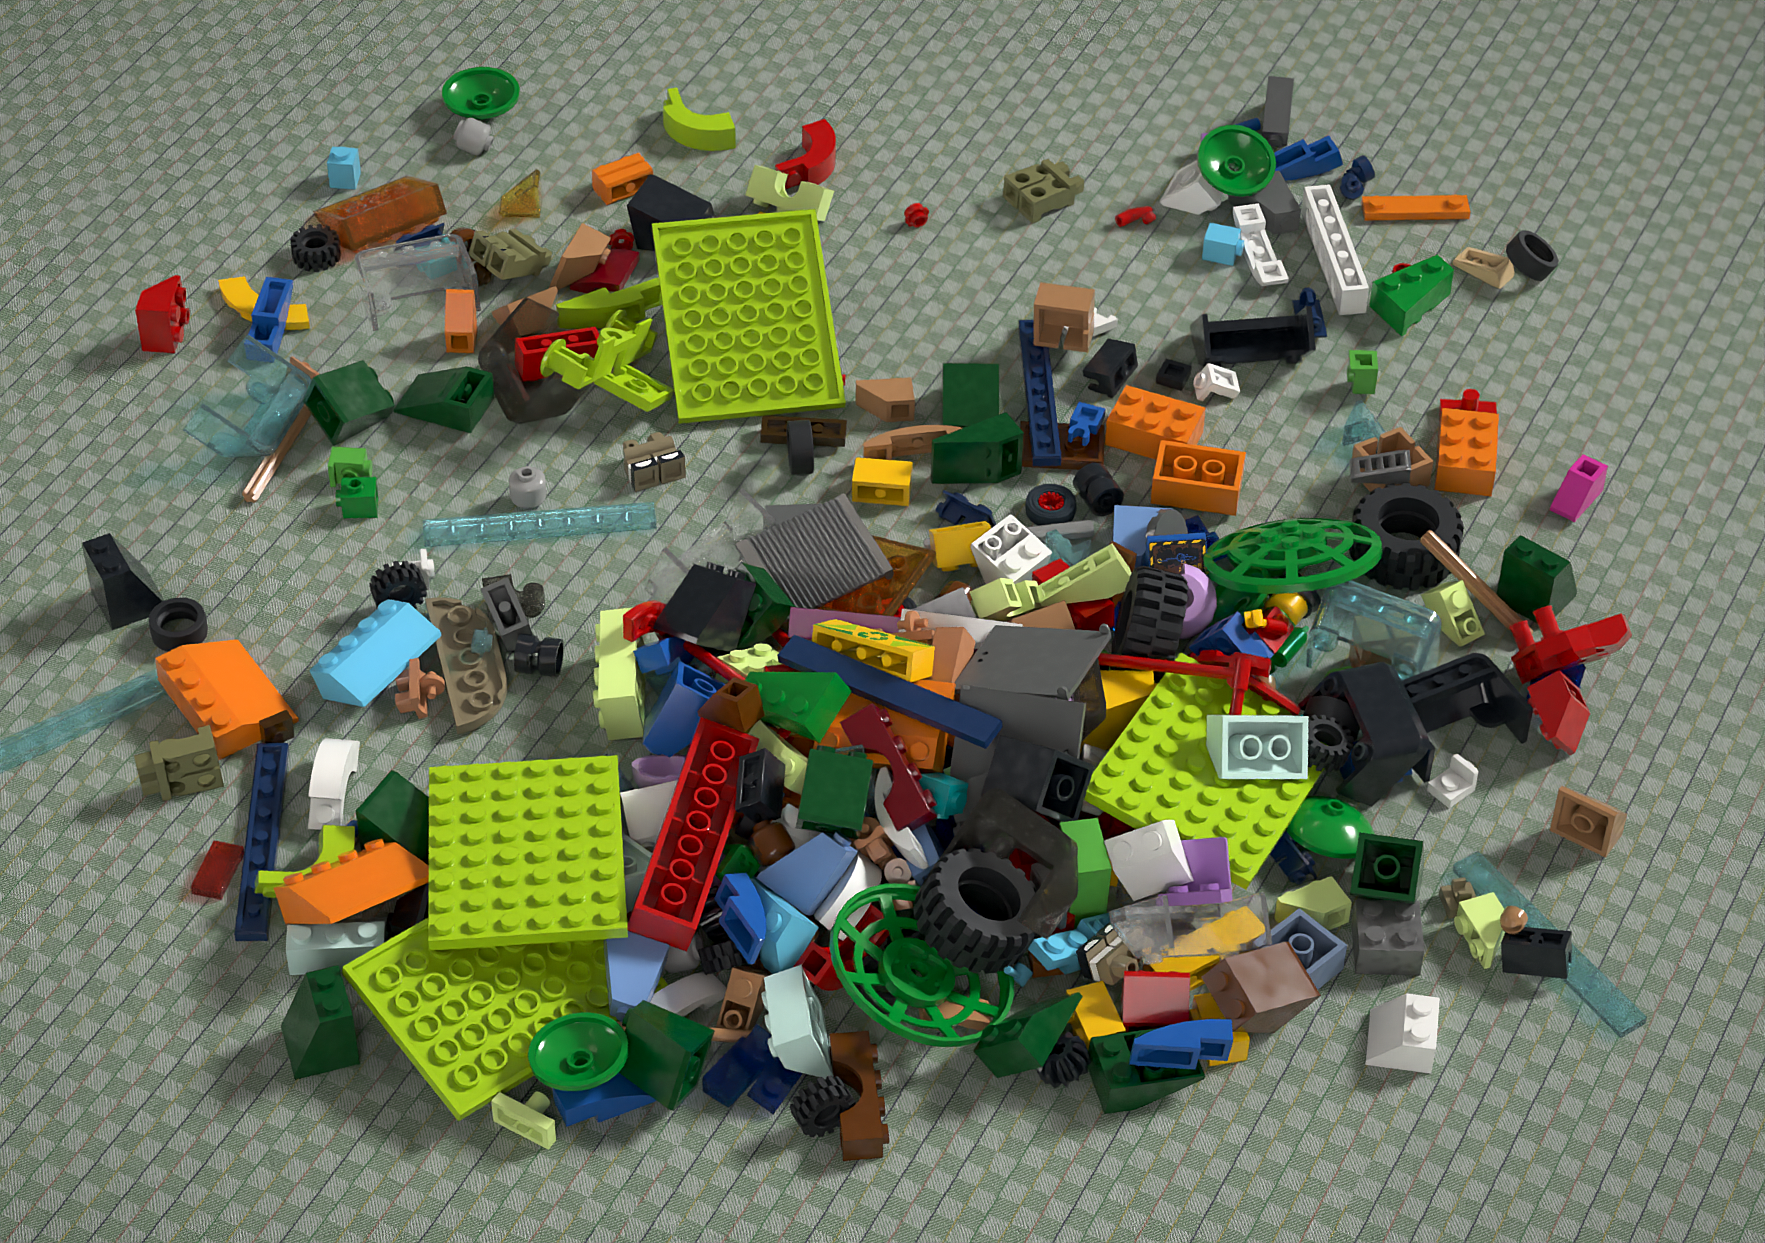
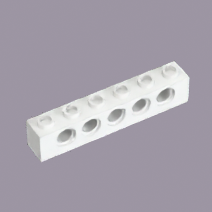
[1301,185,1369,315]

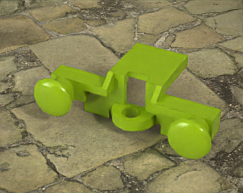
[540,309,674,412]

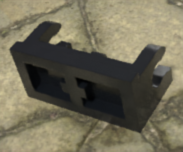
[1082,338,1138,398]
[735,748,786,823]
[1501,927,1572,979]

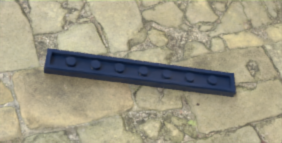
[1018,320,1061,466]
[777,634,1003,749]
[234,743,289,941]

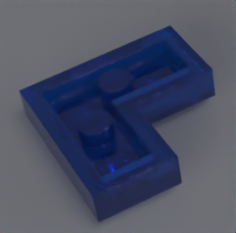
[736,1024,803,1115]

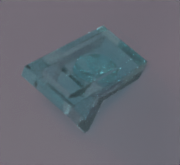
[1342,400,1386,454]
[1045,529,1091,567]

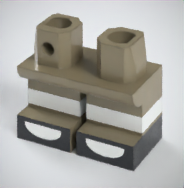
[623,432,686,492]
[1076,918,1158,985]

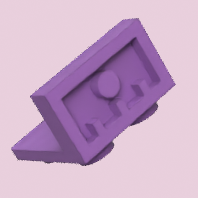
[1158,837,1232,907]

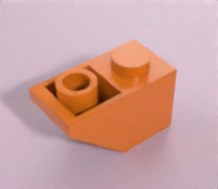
[445,289,478,353]

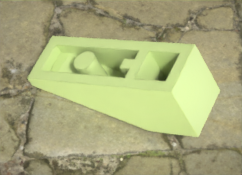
[1036,543,1131,607]
[748,720,808,795]

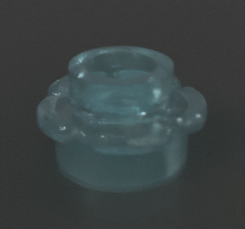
[471,627,493,657]

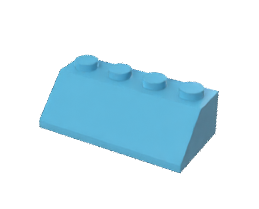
[309,599,442,707]

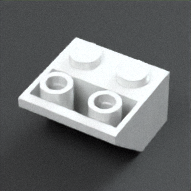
[970,514,1052,585]

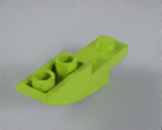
[556,277,662,329]

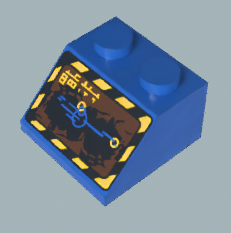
[1144,533,1207,575]

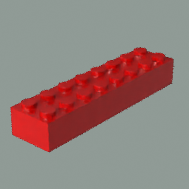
[627,717,760,952]

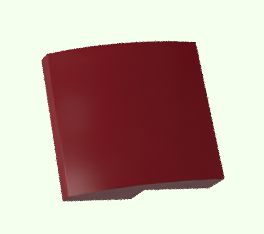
[570,249,640,294]

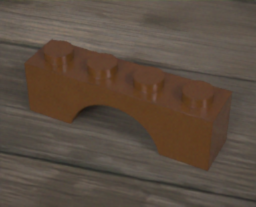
[829,1030,889,1161]

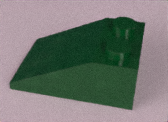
[973,992,1083,1078]

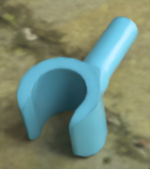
[1004,962,1033,987]

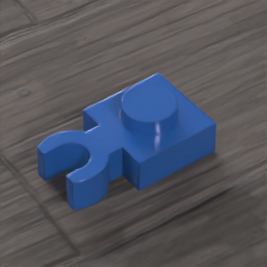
[1068,402,1106,446]

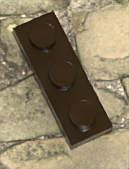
[760,415,847,447]

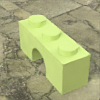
[745,165,834,221]
[970,578,1046,621]

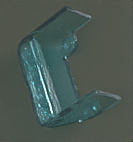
[183,334,312,457]
[1306,580,1442,680]

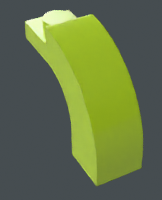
[663,87,736,151]
[254,825,355,898]

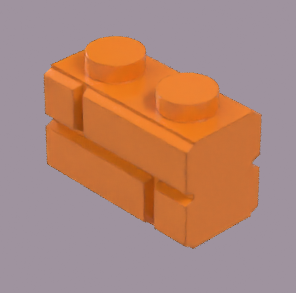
[592,153,653,205]

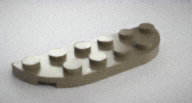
[425,597,507,734]

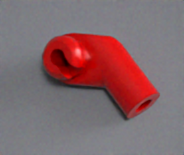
[1115,206,1156,227]

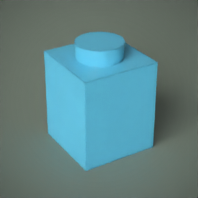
[327,147,361,190]
[1202,223,1244,266]

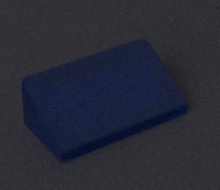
[702,1036,770,1108]

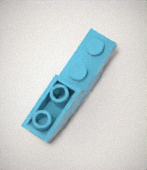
[1028,909,1144,974]

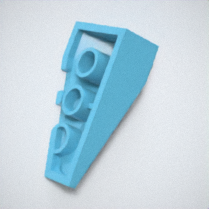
[751,876,819,974]

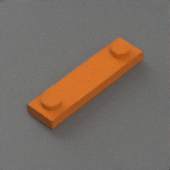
[1361,194,1471,221]

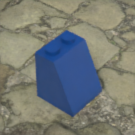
[642,661,725,758]

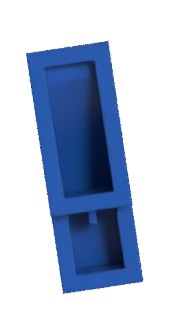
[1274,135,1343,181]
[245,277,293,361]
[633,636,703,675]
[714,873,766,964]
[1129,1019,1233,1069]
[553,1072,656,1127]

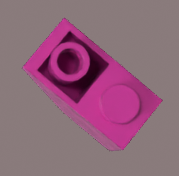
[1550,454,1608,522]

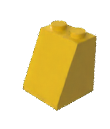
[1078,670,1158,755]

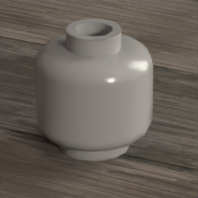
[453,117,494,156]
[509,466,547,509]
[664,934,704,973]

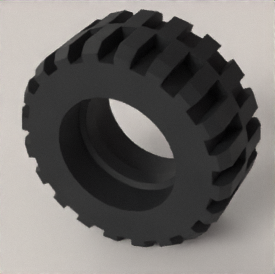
[1349,483,1464,591]
[1110,566,1188,683]
[913,848,1044,974]

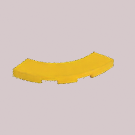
[218,276,310,330]

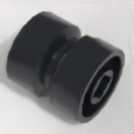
[1073,463,1124,516]
[514,634,564,678]

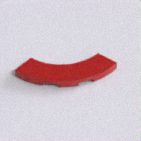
[623,600,674,642]
[1187,650,1271,678]

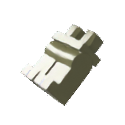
[1003,159,1084,224]
[468,229,552,280]
[134,725,224,801]

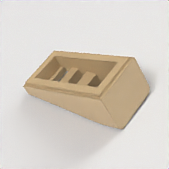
[1453,247,1514,289]

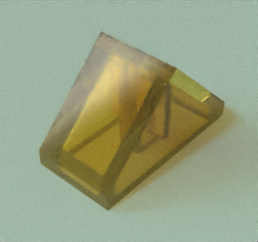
[499,169,542,218]

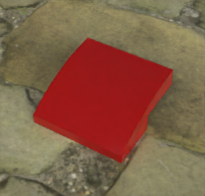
[1248,674,1301,716]

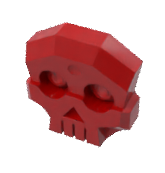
[1509,605,1632,685]

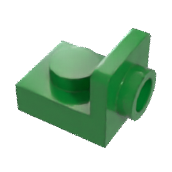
[715,844,761,882]

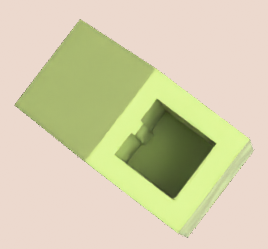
[1421,580,1485,647]
[1274,876,1352,931]
[1454,892,1505,969]

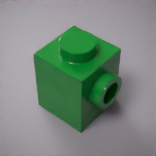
[335,477,379,519]

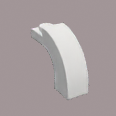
[308,738,360,830]
[813,849,882,941]

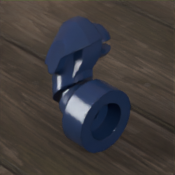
[1340,155,1375,200]

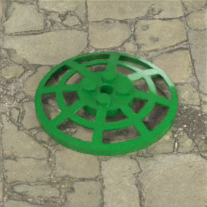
[1203,518,1382,594]
[829,884,1014,1047]

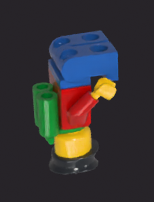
[1189,571,1322,674]

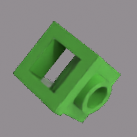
[1347,350,1378,394]
[327,447,373,487]

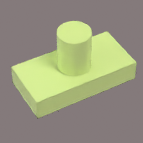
[491,1091,556,1150]

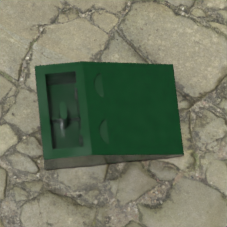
[394,366,495,434]
[931,412,1024,484]
[703,563,795,658]
[1087,1028,1205,1114]

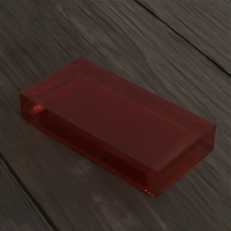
[190,840,244,900]

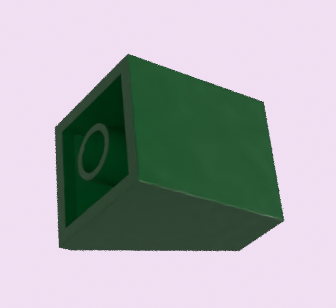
[303,360,395,446]
[941,363,999,428]
[1496,535,1577,624]
[795,745,873,840]
[355,770,429,865]
[1350,832,1424,904]
[281,965,360,1080]
[619,1000,715,1111]

